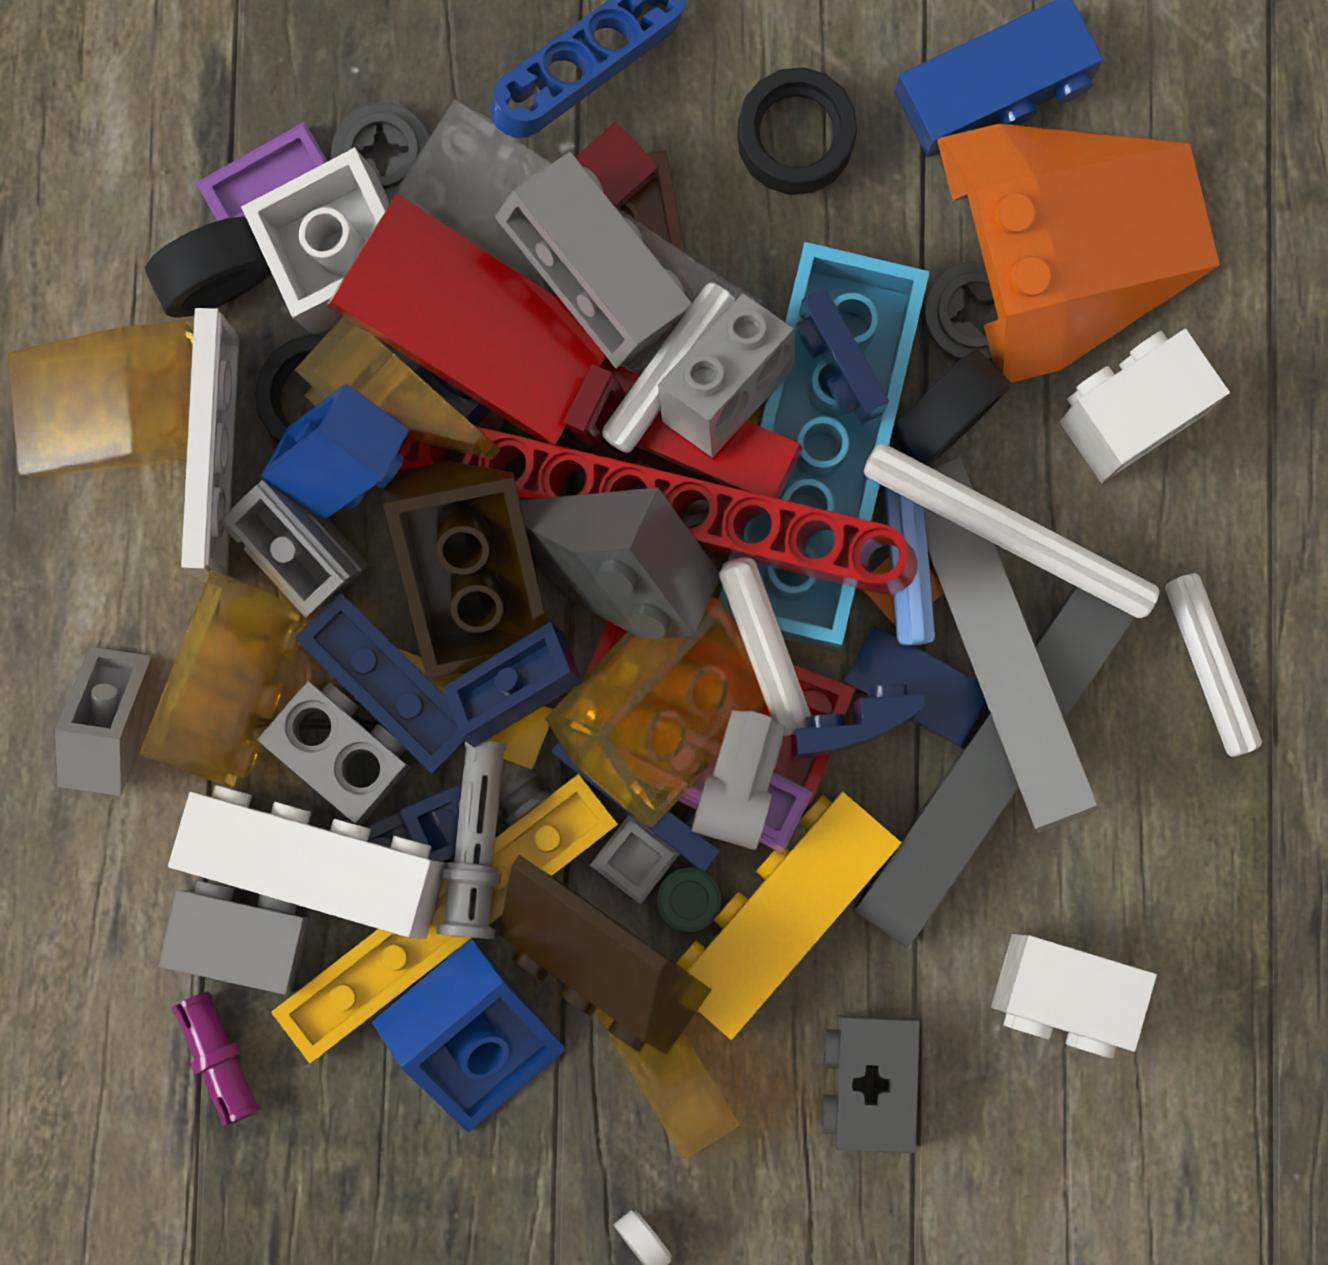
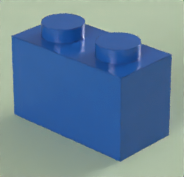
[261,383,409,521]

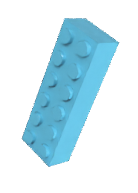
[714,242,930,652]

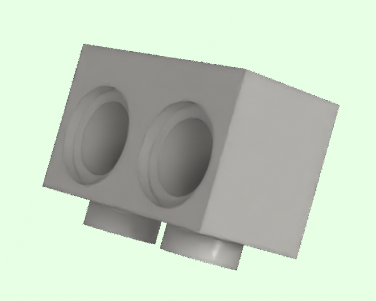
[658,293,795,458]
[257,681,411,826]

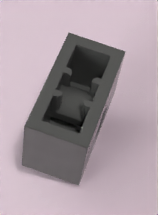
[822,1015,920,1153]

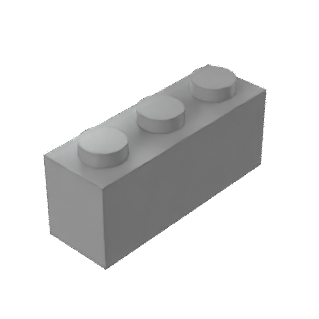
[494,152,693,369]

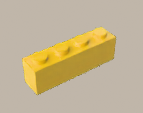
[676,792,902,1040]

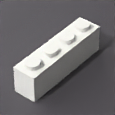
[168,785,447,939]

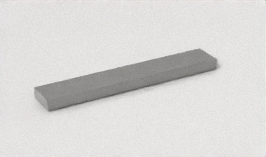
[924,458,1100,833]

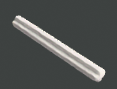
[864,444,1159,618]

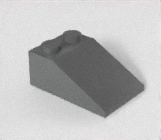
[520,488,720,639]

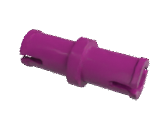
[171,991,261,1127]

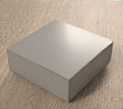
[590,815,680,905]

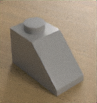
[55,646,152,796]

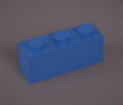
[894,0,1103,158]

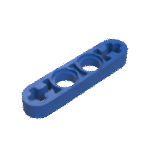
[489,0,685,138]

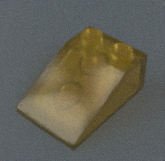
[8,320,194,478]

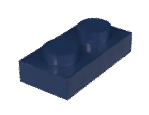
[795,287,889,425]
[443,622,582,747]

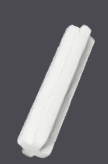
[602,282,735,453]
[719,556,811,736]
[1165,573,1262,757]

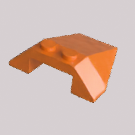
[937,124,1220,383]

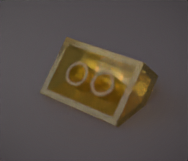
[139,570,305,788]
[545,597,766,828]

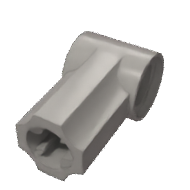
[691,710,786,850]

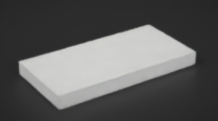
[181,308,240,583]

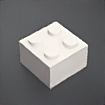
[241,148,390,335]
[1059,328,1230,484]
[991,934,1157,1059]

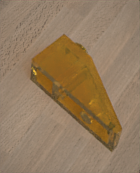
[295,316,500,460]
[595,1008,740,1160]

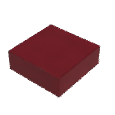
[575,121,659,210]
[563,364,626,448]

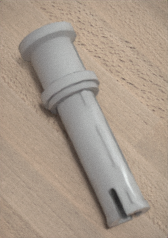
[437,741,506,940]

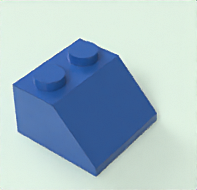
[371,938,566,1133]

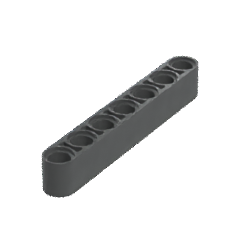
[853,550,1144,948]

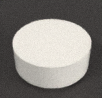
[613,1210,672,1265]

